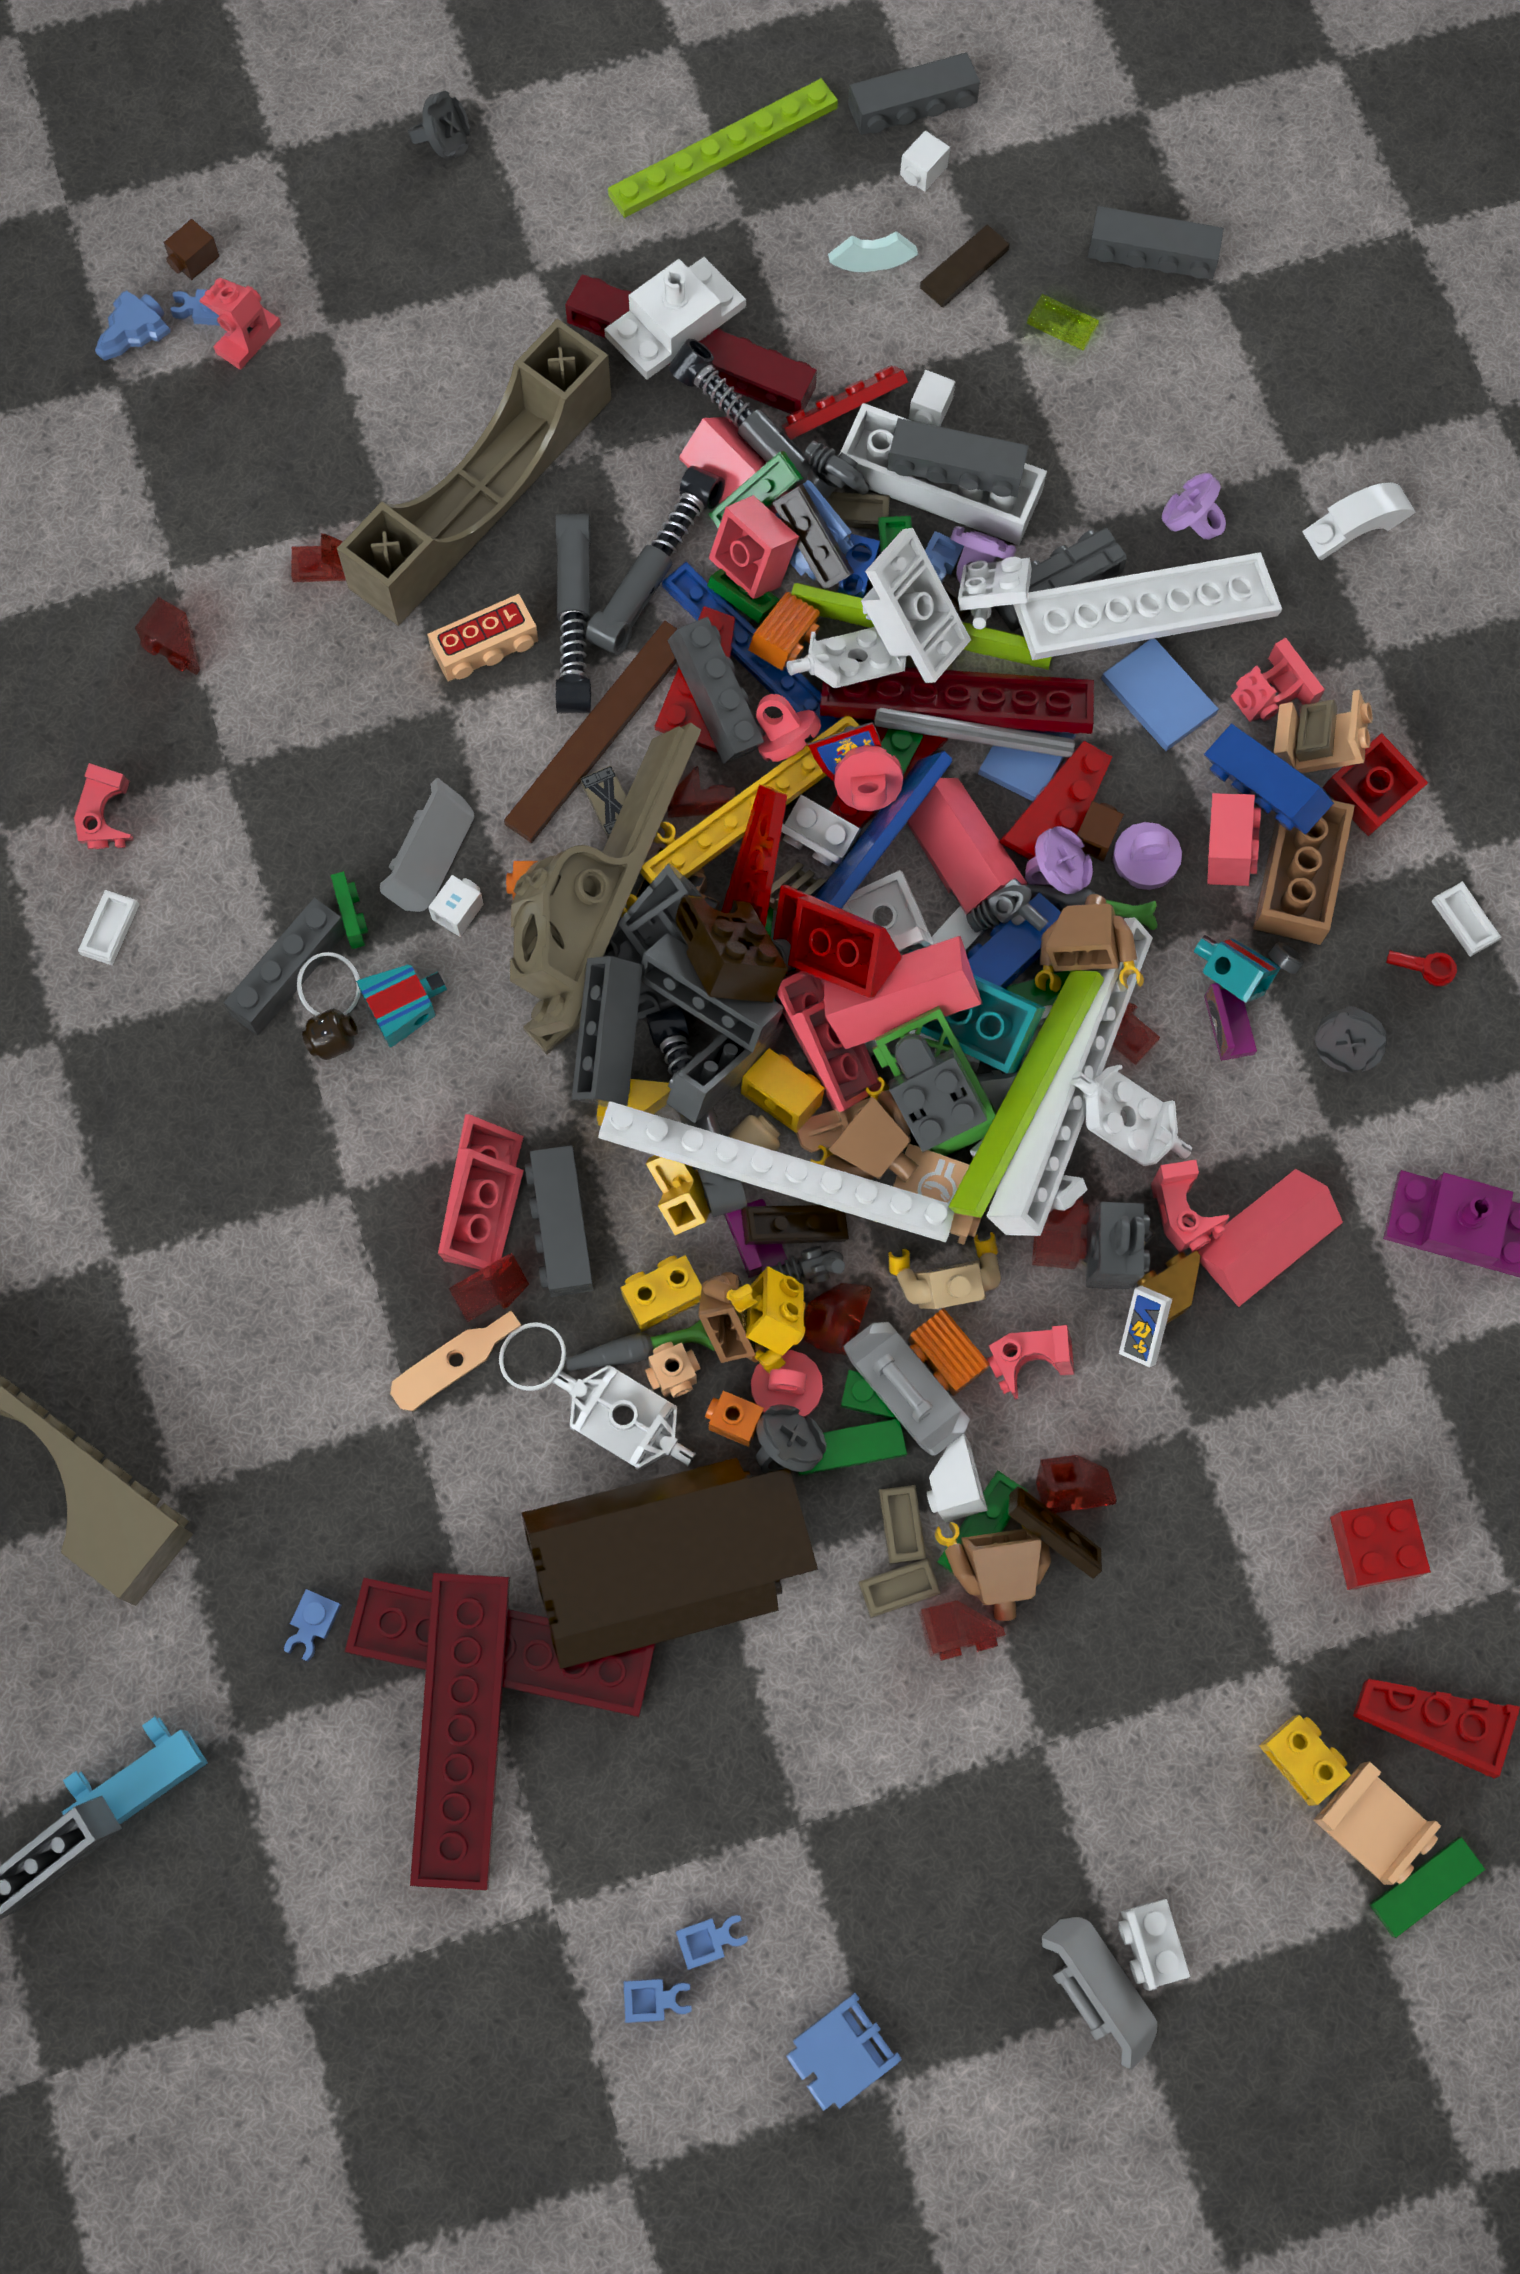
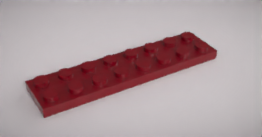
[820,667,1094,734]
[410,1573,510,1890]
[345,1578,656,1717]

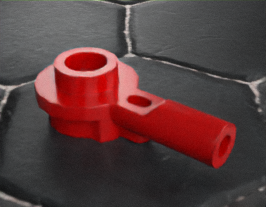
[1386,950,1457,987]

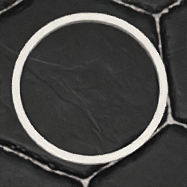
[297,952,361,1016]
[499,1323,566,1391]

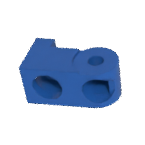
[838,534,880,598]

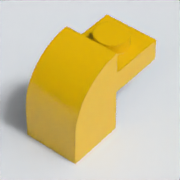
[646,1155,710,1235]

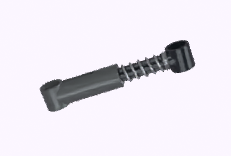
[669,338,836,500]
[586,466,725,655]
[556,514,591,713]
[646,1005,747,1218]

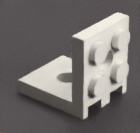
[842,870,934,955]

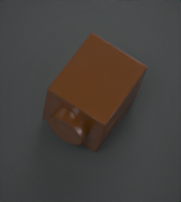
[163,219,220,280]
[1077,801,1124,862]

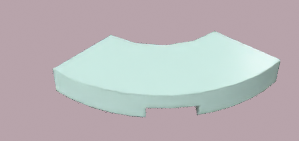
[828,231,918,272]

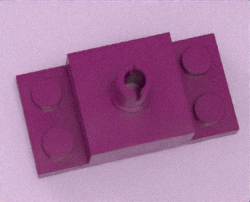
[1383,1170,1520,1277]

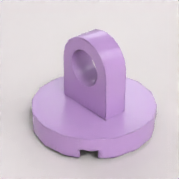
[1162,473,1226,540]
[950,526,1016,583]
[1112,822,1182,890]
[1025,826,1093,894]

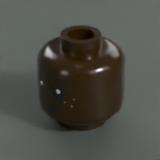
[302,1008,358,1060]

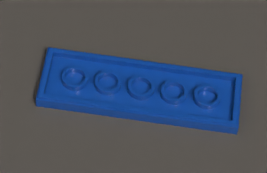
[815,751,953,909]

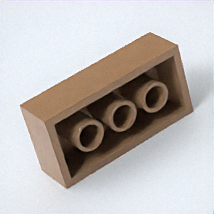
[1253,800,1355,945]

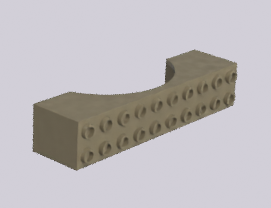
[337,318,612,626]
[0,1375,193,1606]

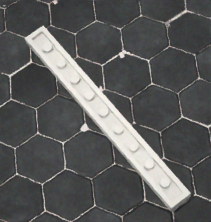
[598,1101,954,1242]

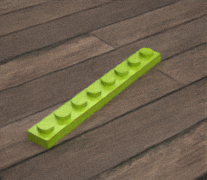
[608,78,838,218]

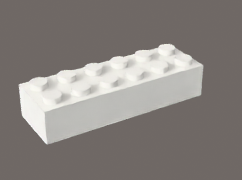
[838,403,1047,545]

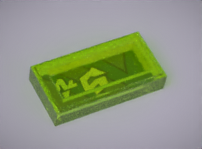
[1027,294,1099,351]

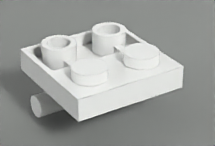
[958,557,1032,629]

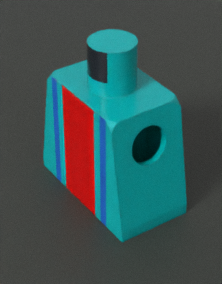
[1194,935,1281,1003]
[356,965,447,1048]

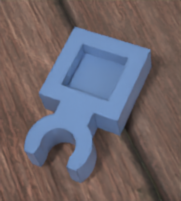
[170,289,220,326]
[925,531,964,583]
[284,1589,342,1662]
[676,1915,748,1970]
[624,1979,692,2023]

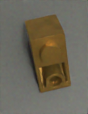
[1132,1250,1201,1324]

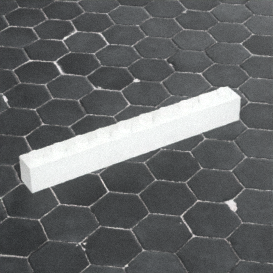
[987,917,1153,1236]

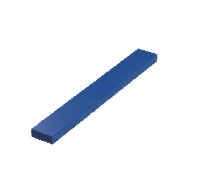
[662,562,843,737]

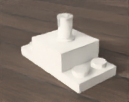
[605,257,746,380]
[861,528,971,683]

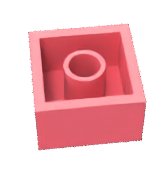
[708,495,799,600]
[1207,793,1261,886]

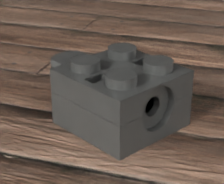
[889,1034,987,1153]
[1086,1202,1150,1289]

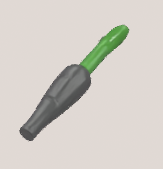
[1027,883,1158,930]
[566,1320,715,1371]

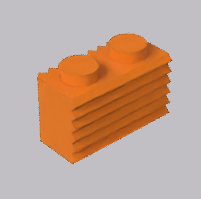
[748,592,820,671]
[908,1308,990,1396]

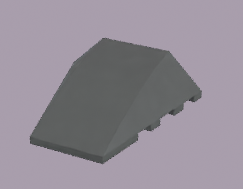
[603,863,707,1020]

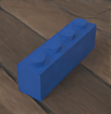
[1204,723,1334,835]
[967,892,1061,989]

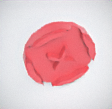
[756,694,821,762]
[834,745,903,811]
[751,1350,823,1417]

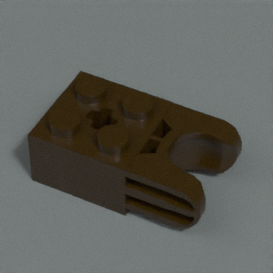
[676,895,788,1003]

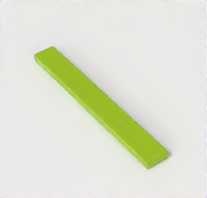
[791,583,1052,670]
[948,970,1104,1218]

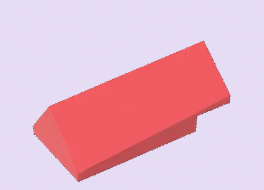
[679,417,793,520]
[907,778,1027,915]
[824,936,982,1049]
[775,970,881,1112]
[438,1114,524,1273]
[1191,1169,1343,1307]

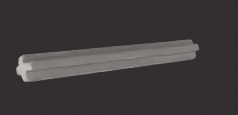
[875,708,1075,757]

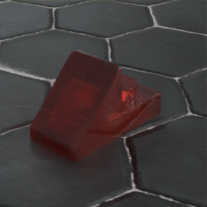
[291,534,346,582]
[667,766,736,818]
[1112,1002,1160,1065]
[448,1253,529,1322]

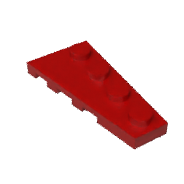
[781,365,908,440]
[654,606,735,753]

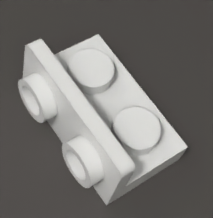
[781,795,862,867]
[1118,1899,1190,1991]

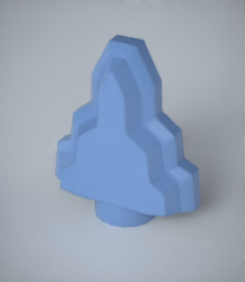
[95,291,171,361]

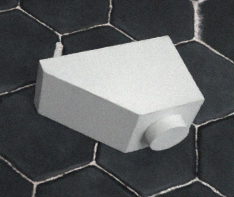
[927,1434,987,1523]

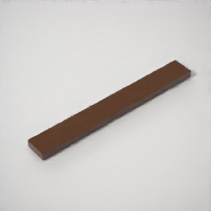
[504,621,677,843]

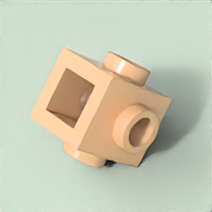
[645,1342,700,1398]

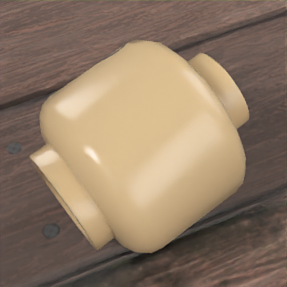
[728,1114,781,1151]

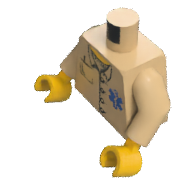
[889,1232,1001,1309]

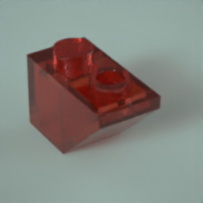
[135,597,200,675]
[1032,1195,1089,1269]
[802,1283,872,1355]
[1036,1455,1117,1513]
[919,1600,1006,1661]

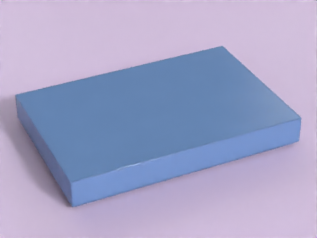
[1101,638,1219,751]
[978,729,1077,801]

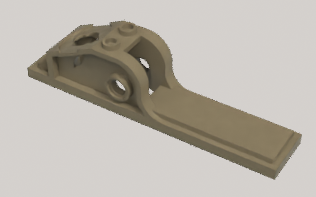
[510,723,701,1037]

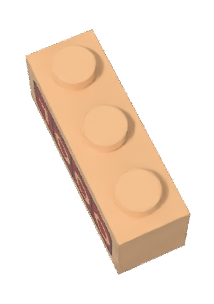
[428,594,538,681]

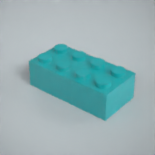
[908,949,1045,1074]

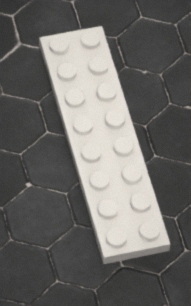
[1013,552,1282,660]

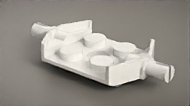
[787,627,907,688]
[1070,1065,1192,1166]
[552,1365,696,1471]

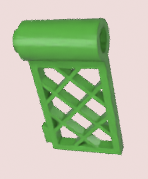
[872,1006,997,1157]

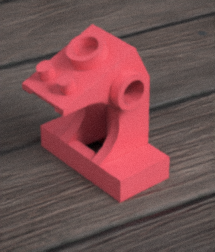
[199,278,281,370]
[1231,638,1325,722]
[74,763,134,849]
[1151,1159,1229,1253]
[987,1325,1074,1399]

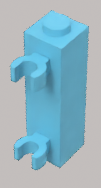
[62,1717,208,1824]

